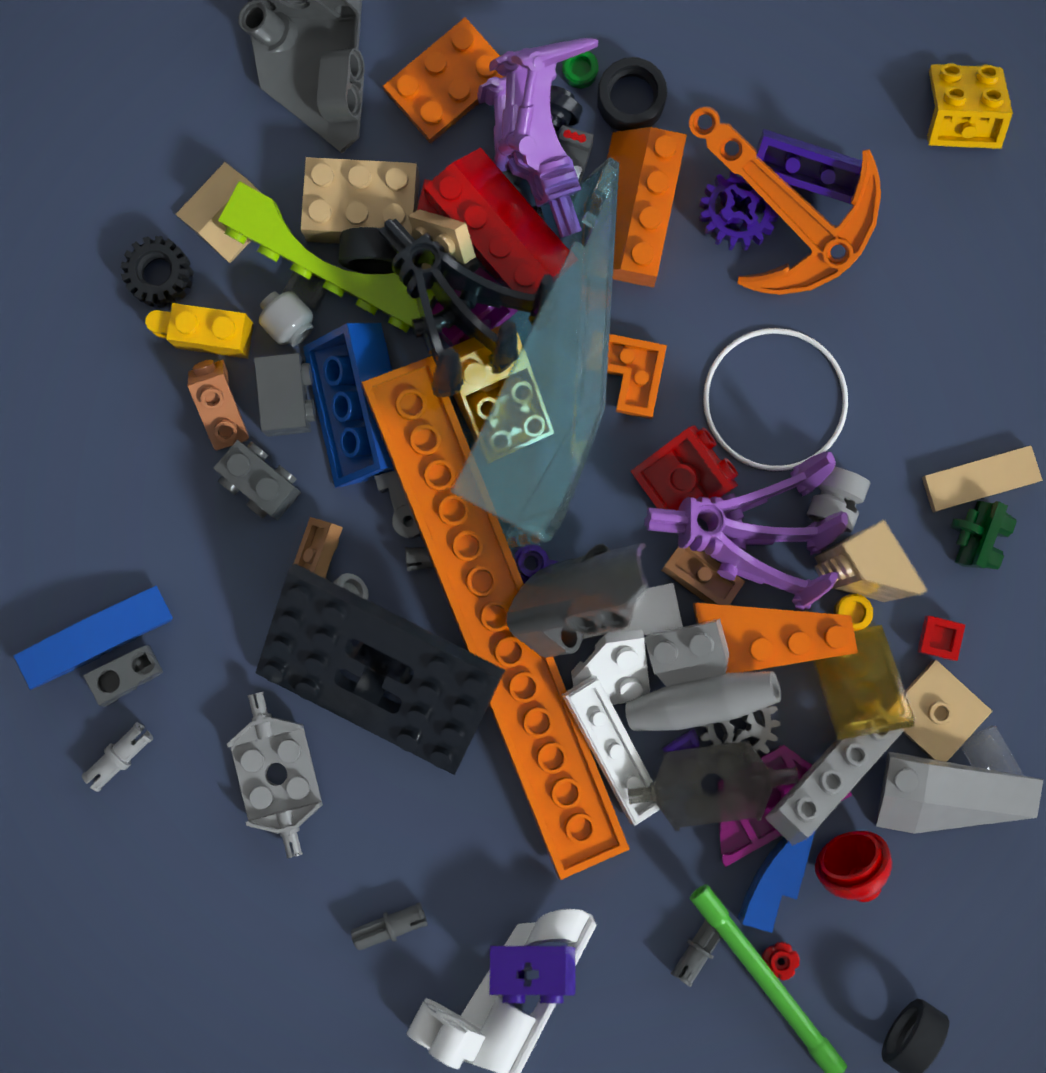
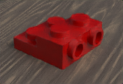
[630,425,738,510]

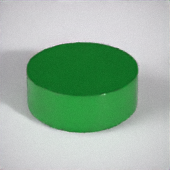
[562,51,598,89]

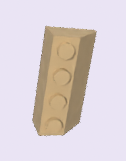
[814,520,927,602]

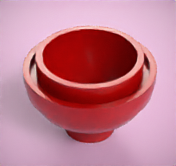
[815,831,892,902]

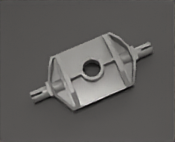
[227,692,323,858]

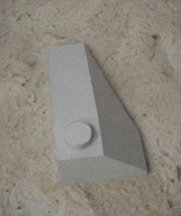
[876,751,1043,834]

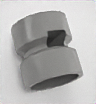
[806,467,871,532]

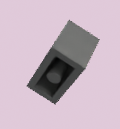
[254,353,316,437]

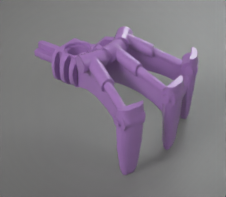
[477,38,598,238]
[644,452,848,611]

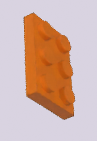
[383,17,506,144]

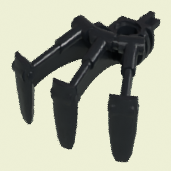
[379,218,555,397]

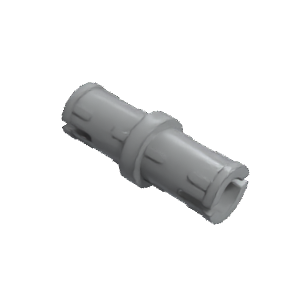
[82,722,153,792]

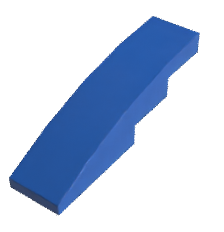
[13,585,173,690]

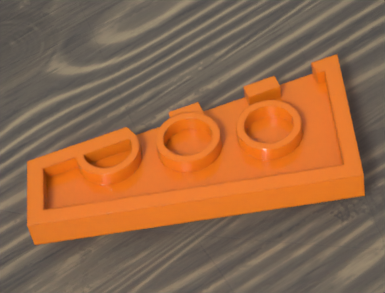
[693,603,858,673]

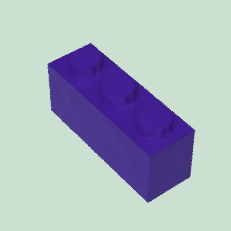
[756,129,862,204]

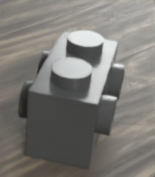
[213,440,301,520]

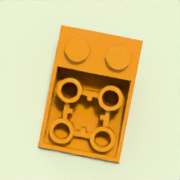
[450,325,554,464]

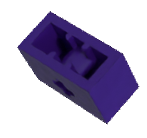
[490,946,576,1003]

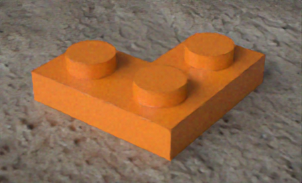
[587,331,667,419]

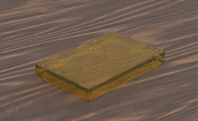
[813,625,915,740]

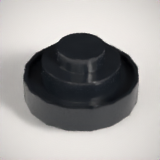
[550,86,583,132]

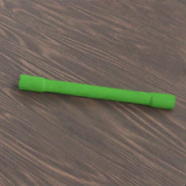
[689,884,847,1073]

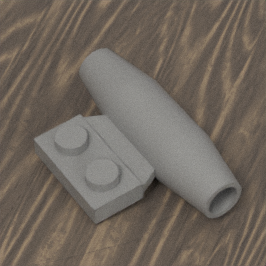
[625,619,781,731]

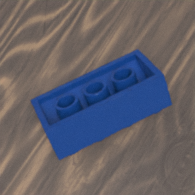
[303,323,395,488]

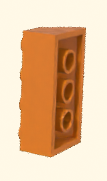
[583,127,687,288]

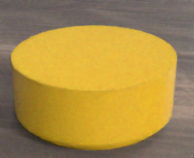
[833,594,873,631]

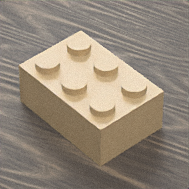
[301,157,420,244]

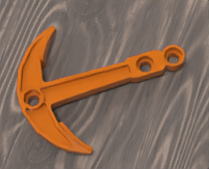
[689,106,881,295]

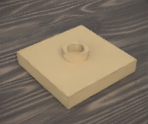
[886,660,993,762]

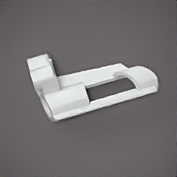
[406,909,596,1073]

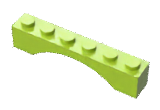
[218,181,436,333]

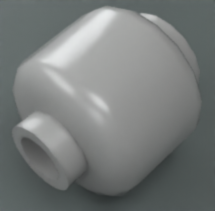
[259,291,314,347]

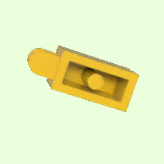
[145,303,254,359]

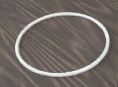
[703,328,848,471]

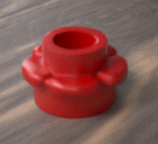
[762,942,800,980]

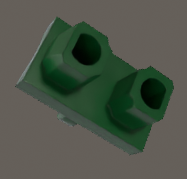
[951,501,1017,570]

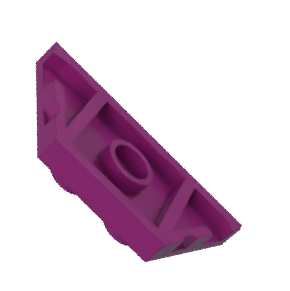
[717,745,852,867]

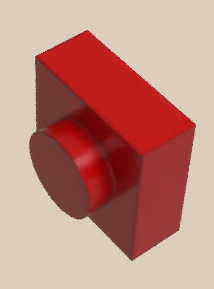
[917,615,966,661]

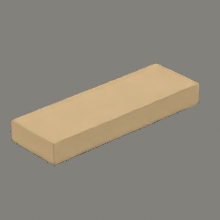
[922,445,1043,512]

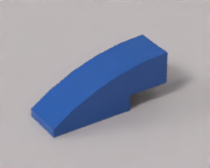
[737,831,815,933]

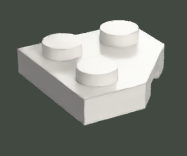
[571,629,650,705]

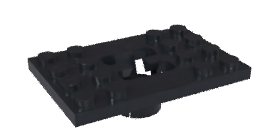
[255,563,505,775]

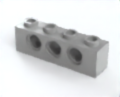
[765,703,904,845]

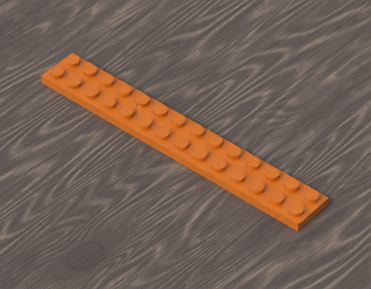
[361,356,630,880]

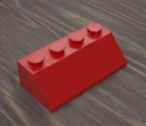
[424,148,578,294]

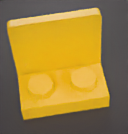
[927,63,1013,149]

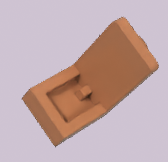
[187,360,249,450]

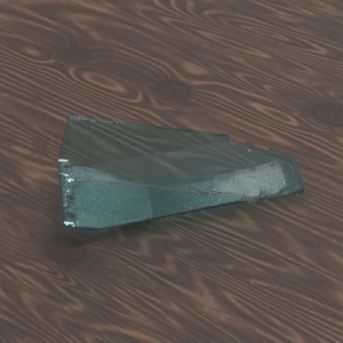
[451,157,619,550]

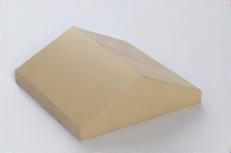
[176,162,261,264]

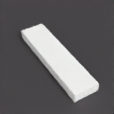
[562,675,665,826]

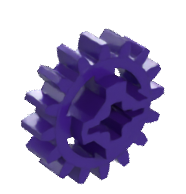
[699,170,779,250]

